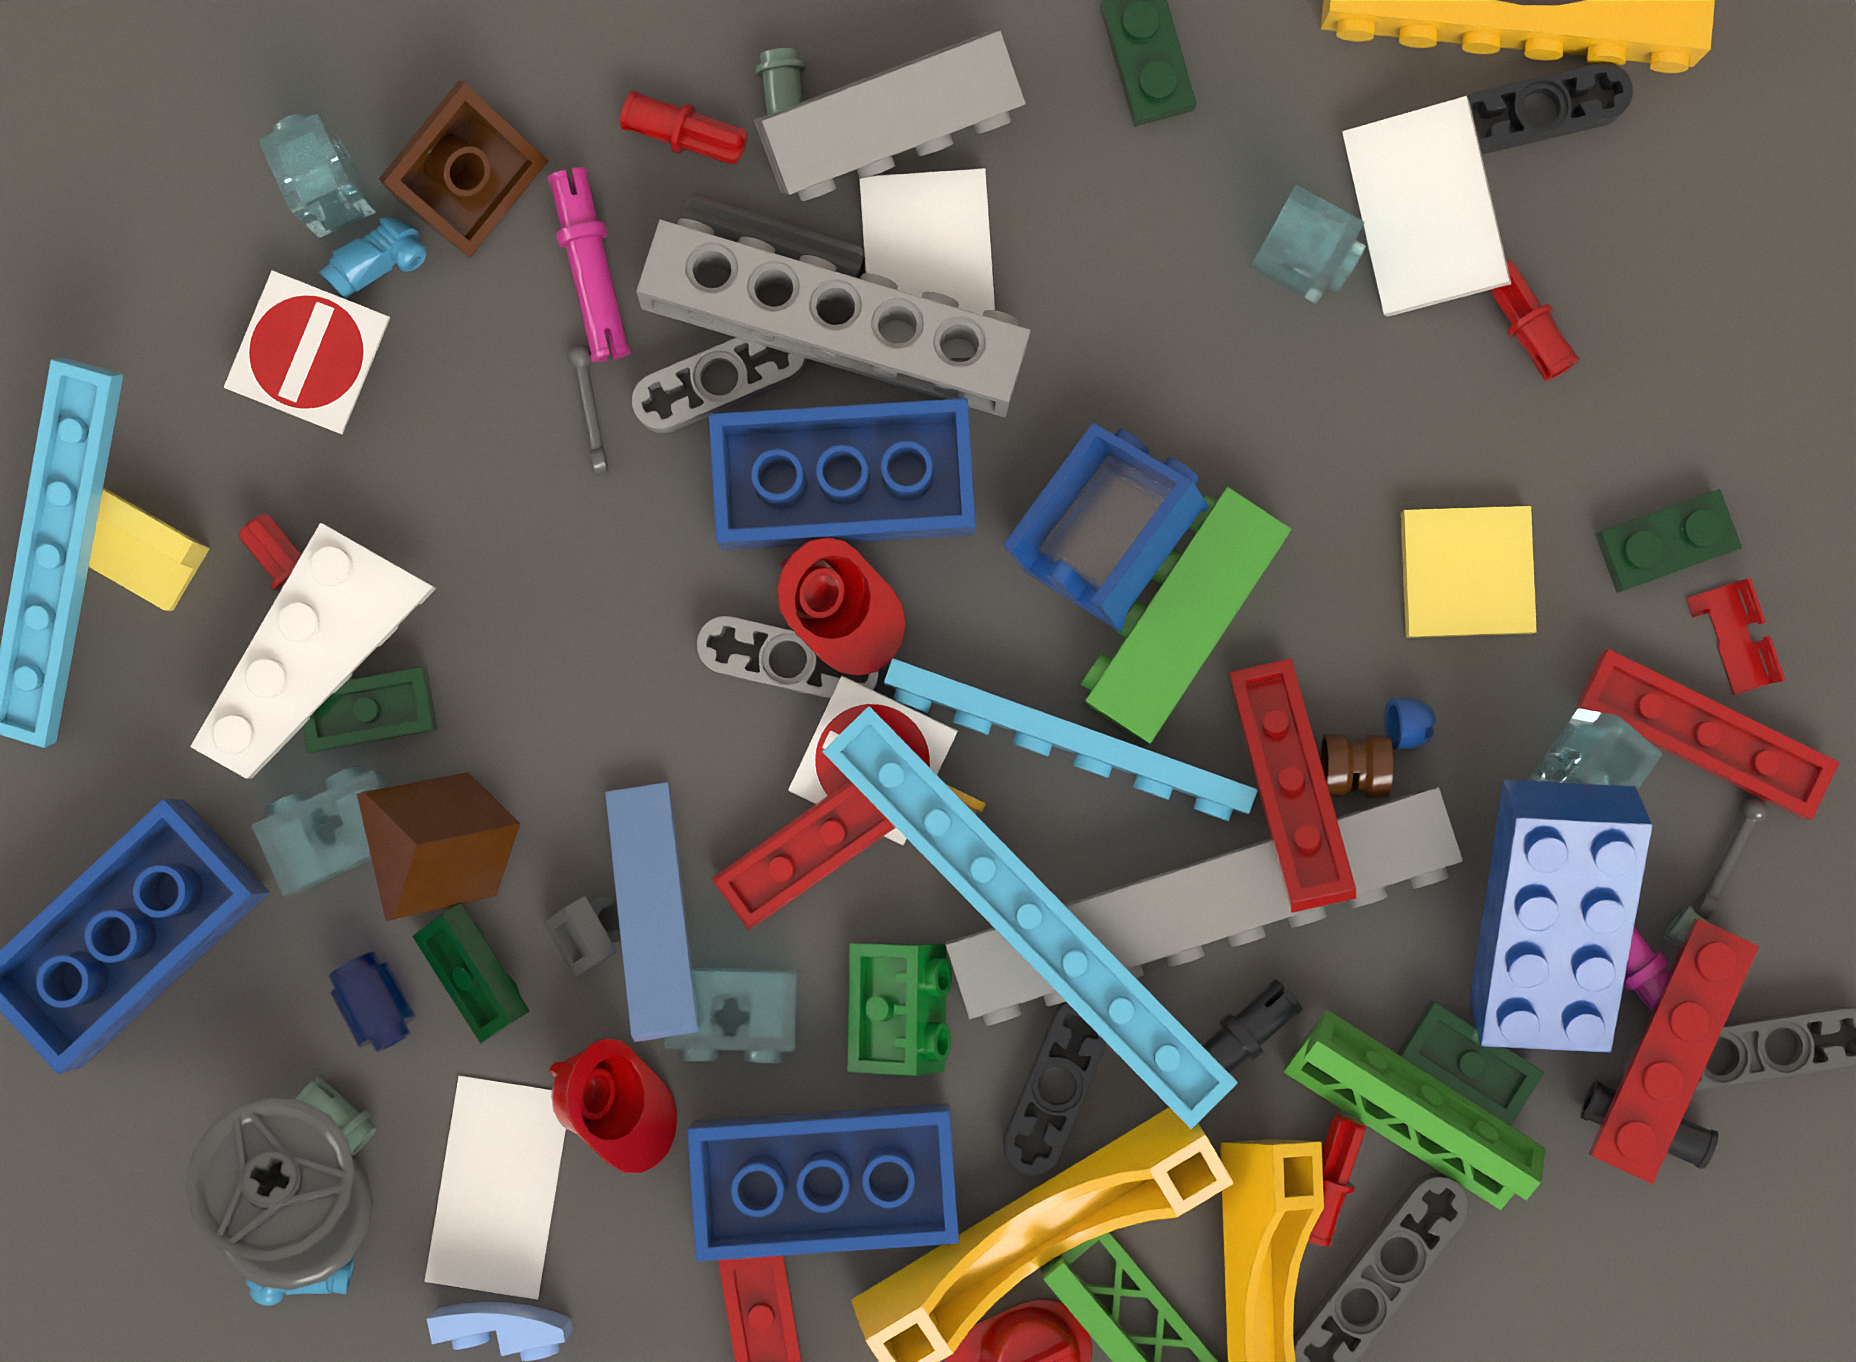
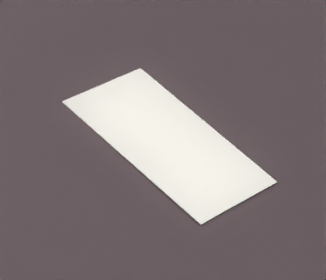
[425,1076,566,1300]

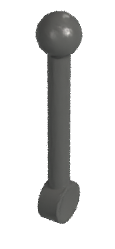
[568,344,608,474]
[1694,798,1768,920]

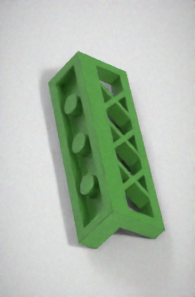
[1283,1009,1546,1210]
[1041,1232,1219,1362]

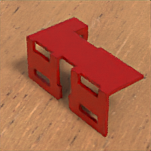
[1686,577,1786,695]

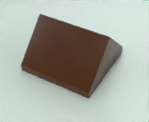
[378,80,548,258]
[357,772,520,921]

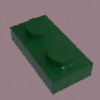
[1100,0,1197,127]
[1595,489,1742,593]
[303,667,438,753]
[412,903,530,1044]
[1397,1000,1545,1126]

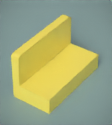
[89,487,210,611]

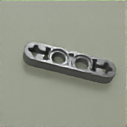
[1623,1007,1856,1091]
[1293,1173,1469,1362]

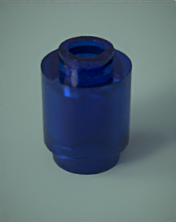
[328,951,417,1052]

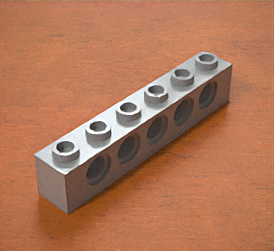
[636,218,1031,418]

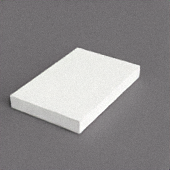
[1342,96,1511,317]
[860,169,995,362]

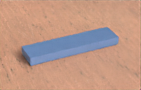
[605,782,700,1042]

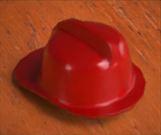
[776,537,906,676]
[548,1038,677,1173]
[945,1299,1093,1362]

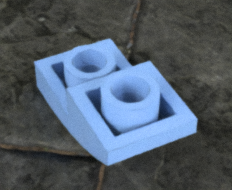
[427,1302,574,1361]

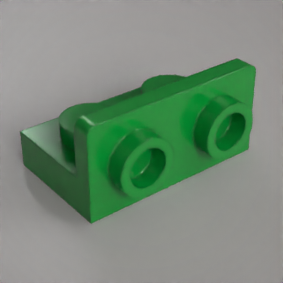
[847,942,952,1076]

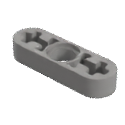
[632,338,807,433]
[697,616,879,699]

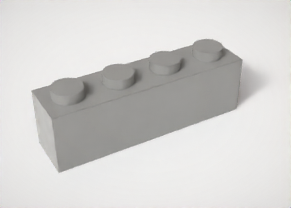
[754,30,1026,201]

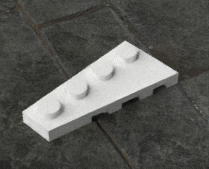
[190,523,436,779]

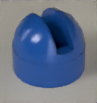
[1384,698,1436,750]

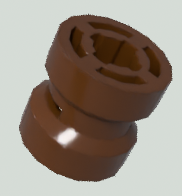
[1320,734,1393,798]

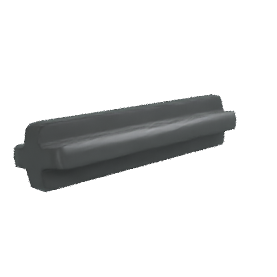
[682,193,865,278]

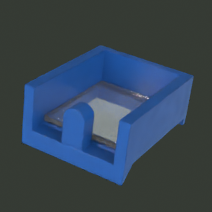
[1003,423,1209,633]

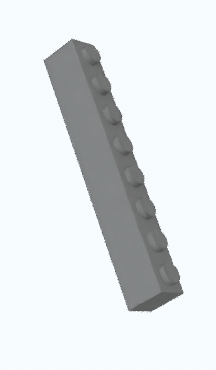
[945,787,1463,1026]

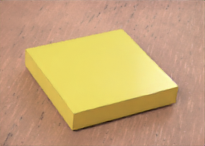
[1400,506,1537,638]

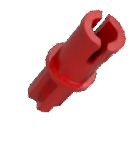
[620,90,748,165]
[1490,259,1580,382]
[238,513,302,591]
[1308,1115,1366,1247]

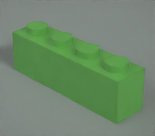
[1080,487,1292,745]

